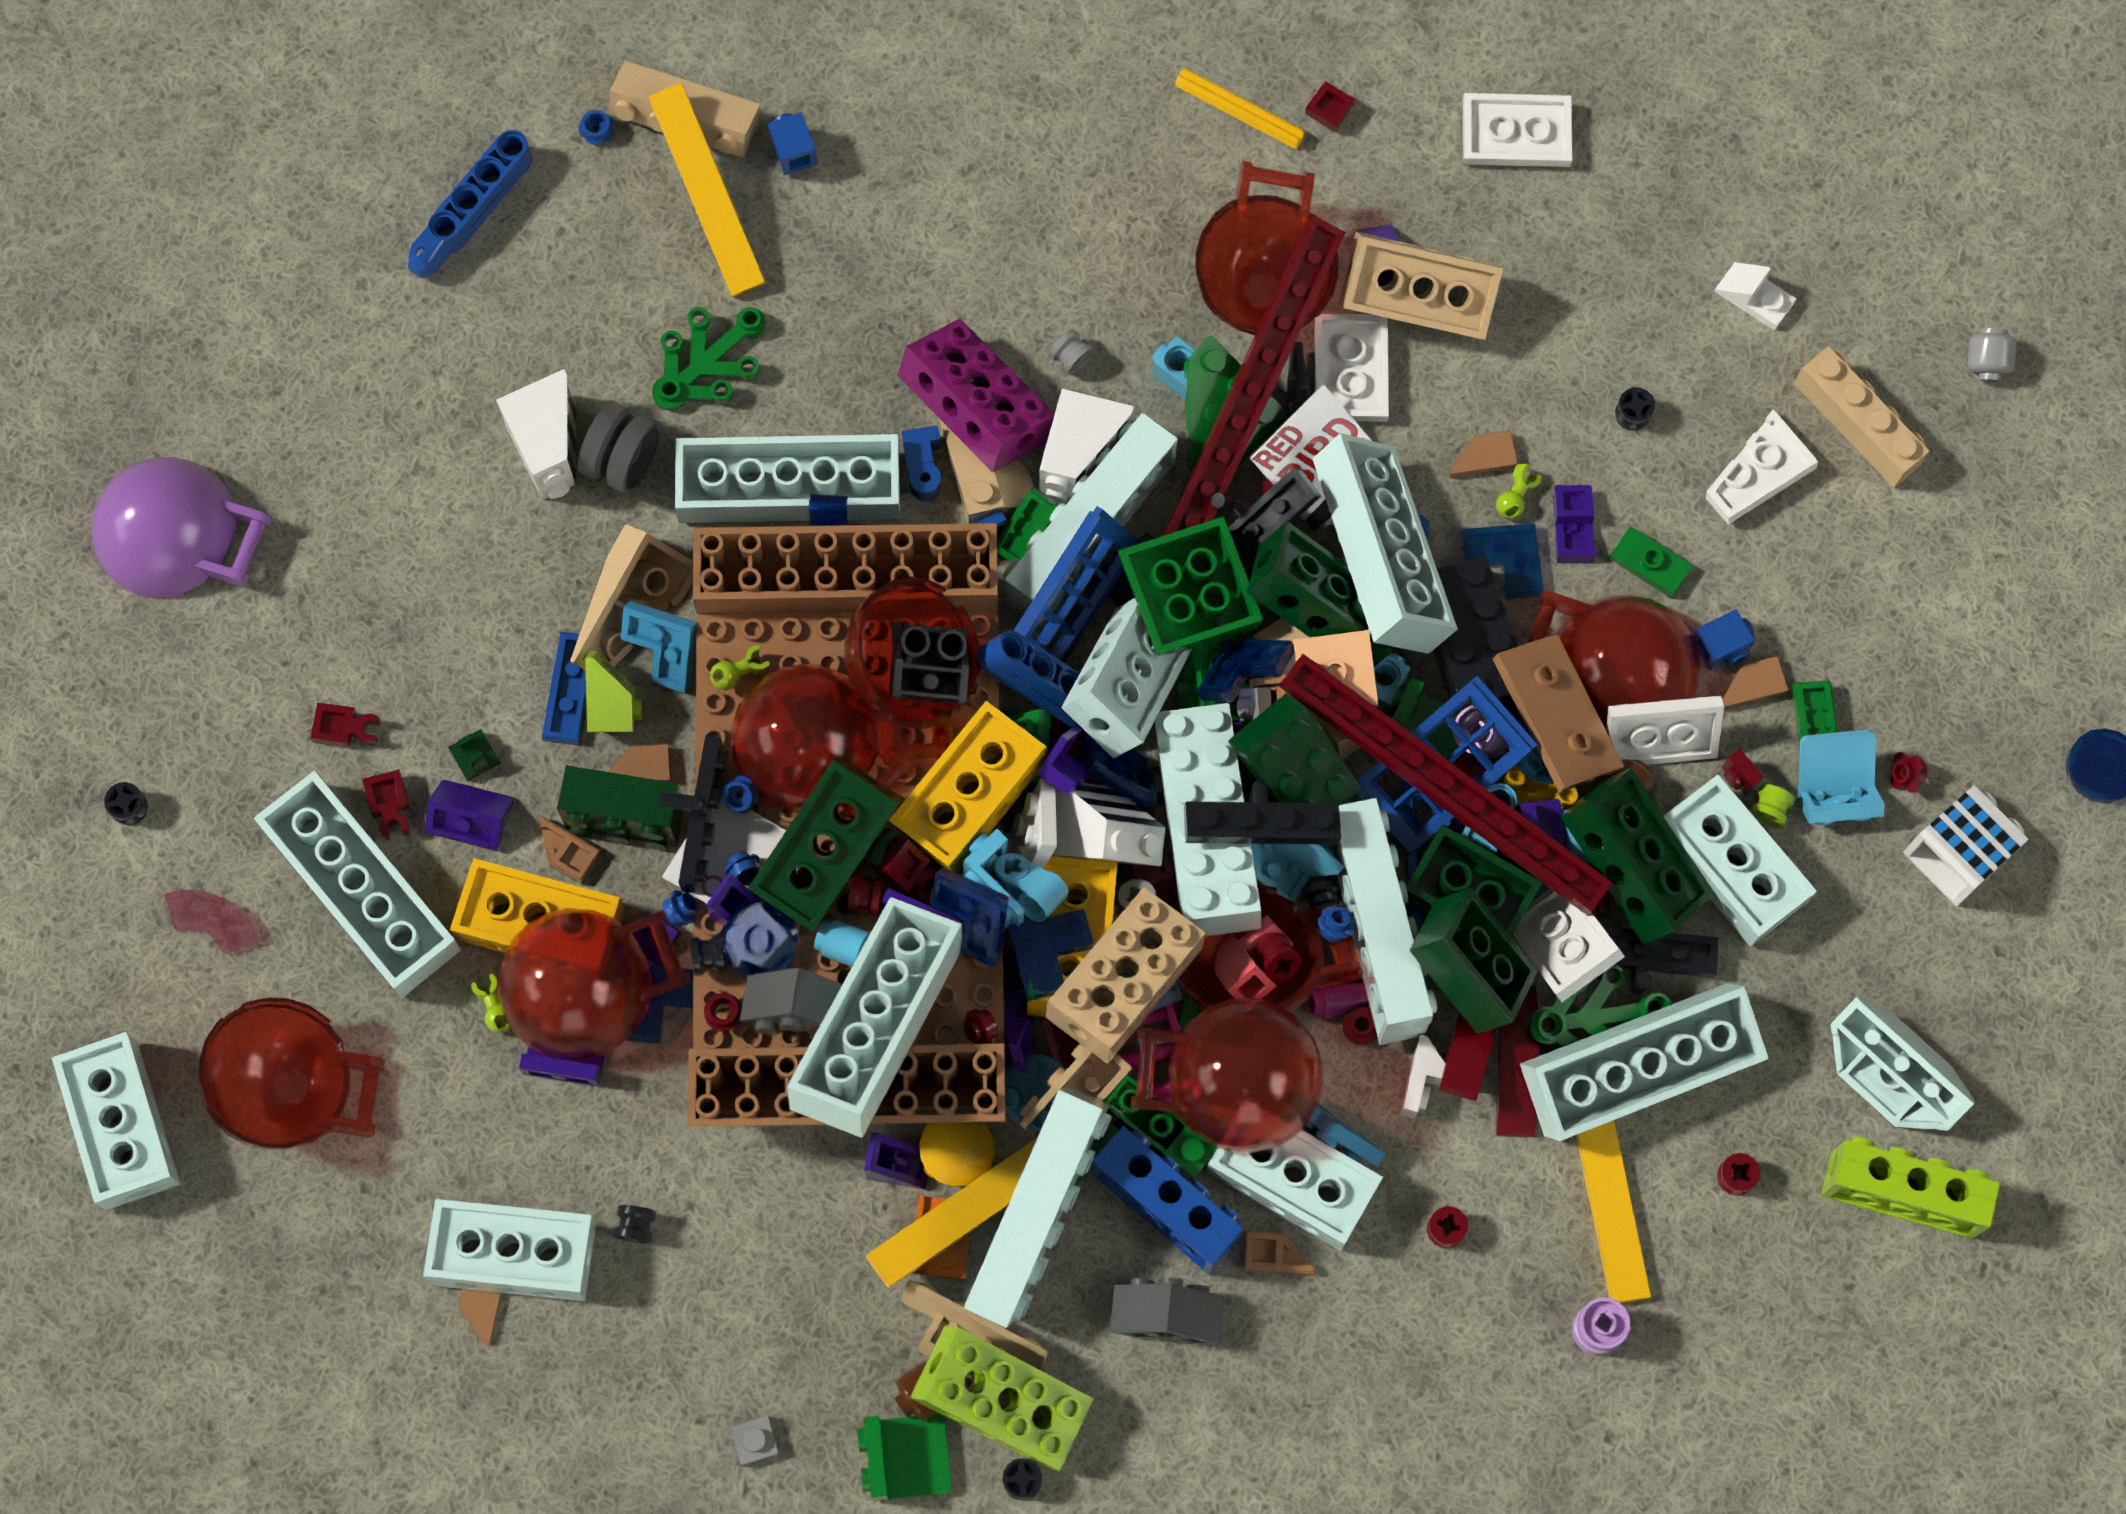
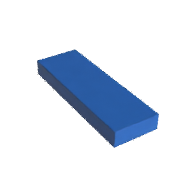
[542,632,587,746]

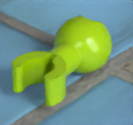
[1496,464,1542,519]
[710,645,770,691]
[471,974,515,1034]

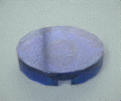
[2065,728,2126,804]
[723,902,798,977]

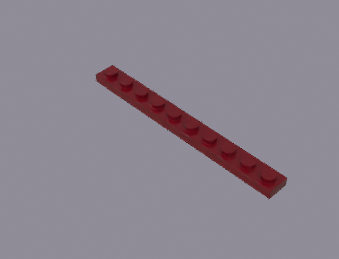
[1162,215,1346,536]
[1279,653,1612,916]

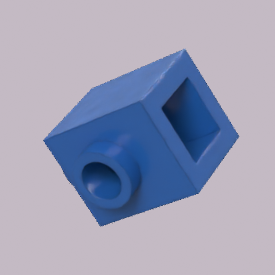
[768,112,818,176]
[1692,609,1755,671]

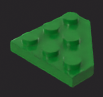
[1184,335,1286,471]

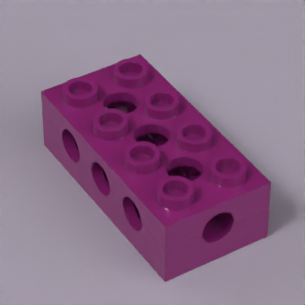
[897,318,1055,473]

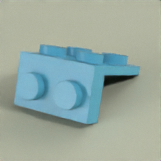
[1798,729,1885,825]
[963,829,1025,931]
[1251,844,1343,908]

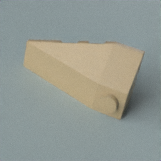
[938,417,1034,524]
[570,524,693,671]

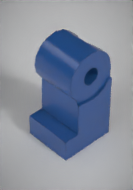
[901,425,942,501]

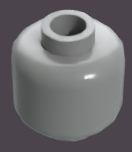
[1967,328,2017,382]

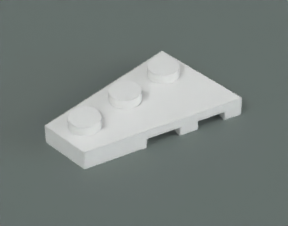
[1706,409,1818,525]

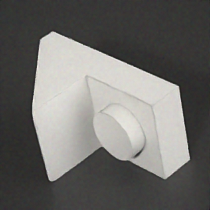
[1714,262,1796,331]
[1400,1034,1445,1118]

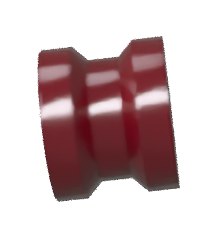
[847,873,885,916]
[1253,932,1302,982]
[1717,1153,1760,1196]
[1427,1206,1468,1249]

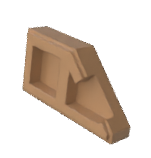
[1449,430,1518,478]
[1722,656,1789,710]
[608,744,671,782]
[540,816,602,885]
[1243,1230,1316,1276]
[458,1289,501,1346]

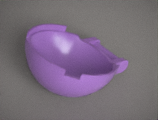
[91,457,273,599]

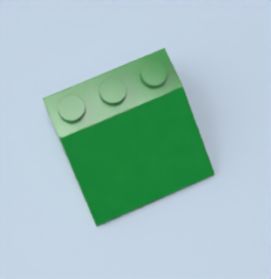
[1118,517,1263,656]

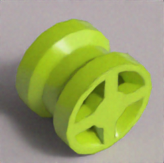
[1750,784,1796,828]

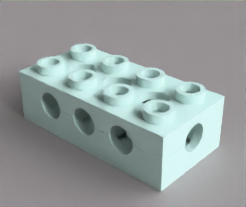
[1061,598,1192,758]
[1664,775,1817,947]
[52,1032,180,1211]
[1206,1098,1383,1251]
[423,1199,596,1302]

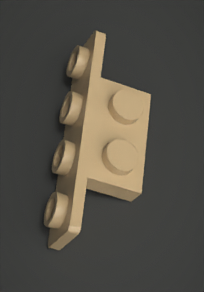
[1020,1044,1132,1130]
[901,1280,1048,1379]

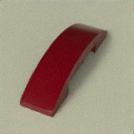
[1496,986,1539,1137]

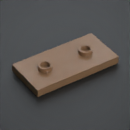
[1492,634,1624,793]

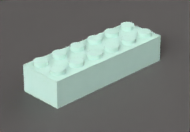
[1003,413,1178,628]
[1312,433,1457,654]
[675,434,900,523]
[1154,703,1261,936]
[254,771,462,999]
[1328,798,1437,1046]
[787,897,963,1138]
[1520,983,1769,1141]
[964,1086,1112,1328]

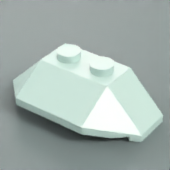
[1831,996,1975,1131]

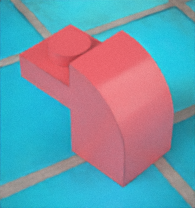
[1215,915,1293,1011]

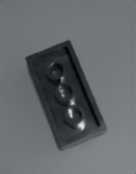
[1433,555,1519,716]

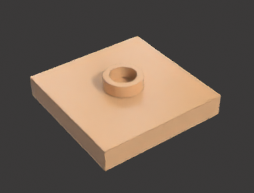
[1293,630,1379,715]

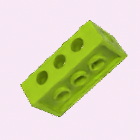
[1821,1137,2000,1239]
[910,1326,1093,1471]

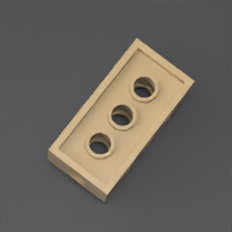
[1338,232,1503,340]
[1046,887,1206,1064]

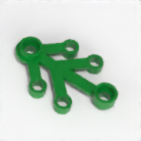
[652,307,766,410]
[1529,964,1672,1047]

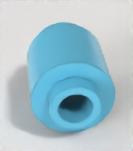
[814,920,871,967]

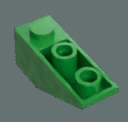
[1105,1075,1218,1182]

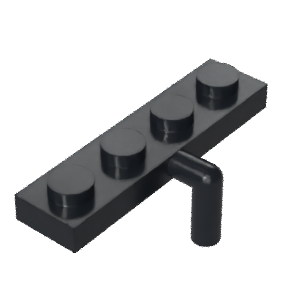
[1211,467,1321,568]
[658,735,729,894]
[1184,781,1341,845]
[1602,926,1719,995]

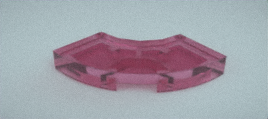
[164,890,261,954]

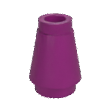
[1308,982,1367,1020]

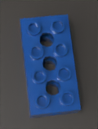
[1091,1126,1243,1275]

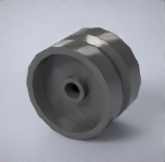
[577,400,662,495]

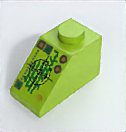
[585,651,643,732]

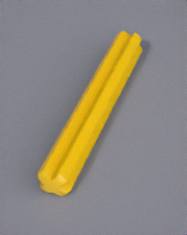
[1176,68,1305,149]

